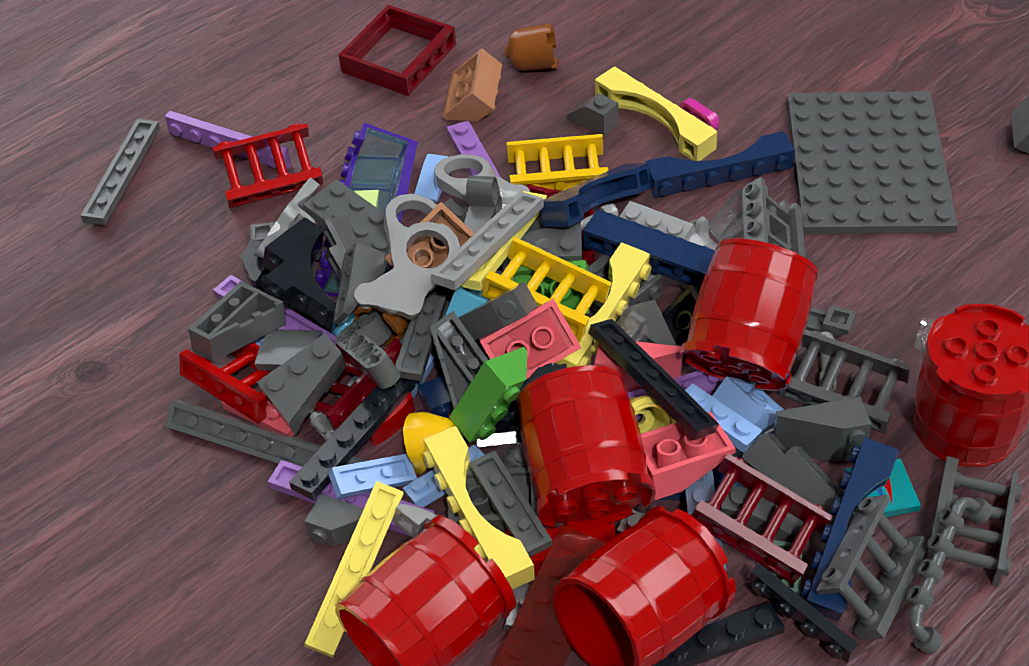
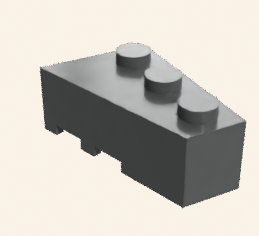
[502,221,582,271]
[188,281,286,362]
[430,311,488,409]
[257,333,347,435]

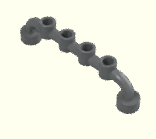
[906,497,993,655]

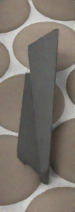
[321,216,359,309]
[742,433,858,534]

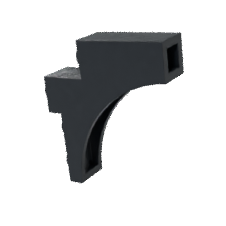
[262,217,338,331]

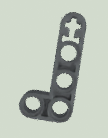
[464,176,502,233]
[335,310,401,389]

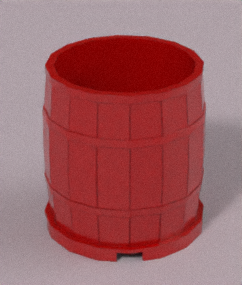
[679,238,818,391]
[912,304,1029,467]
[517,365,656,528]
[553,506,736,666]
[335,515,517,666]

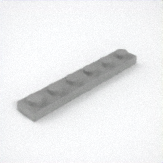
[431,192,544,290]

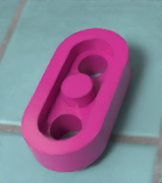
[679,98,719,130]

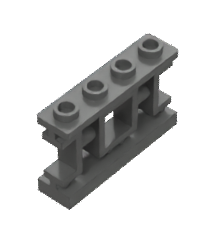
[742,177,805,257]

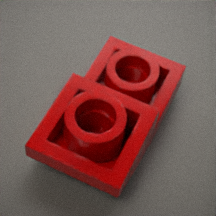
[369,392,415,447]

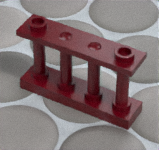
[305,338,402,431]
[691,453,833,585]

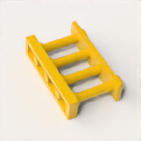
[507,134,608,192]
[482,237,612,342]

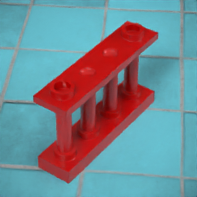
[212,123,323,208]
[179,342,272,423]

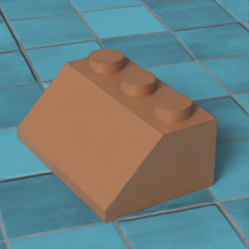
[442,48,502,121]
[384,202,475,270]

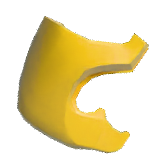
[403,412,463,474]

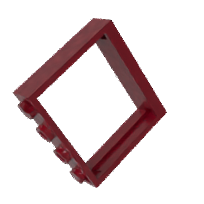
[338,5,456,96]

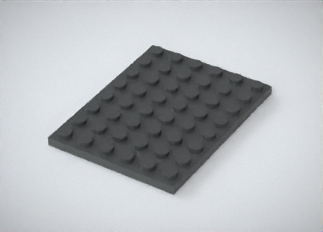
[787,91,958,234]

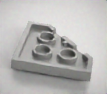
[619,201,696,281]

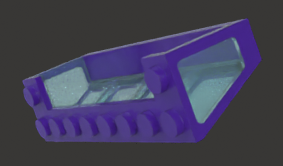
[315,122,418,297]

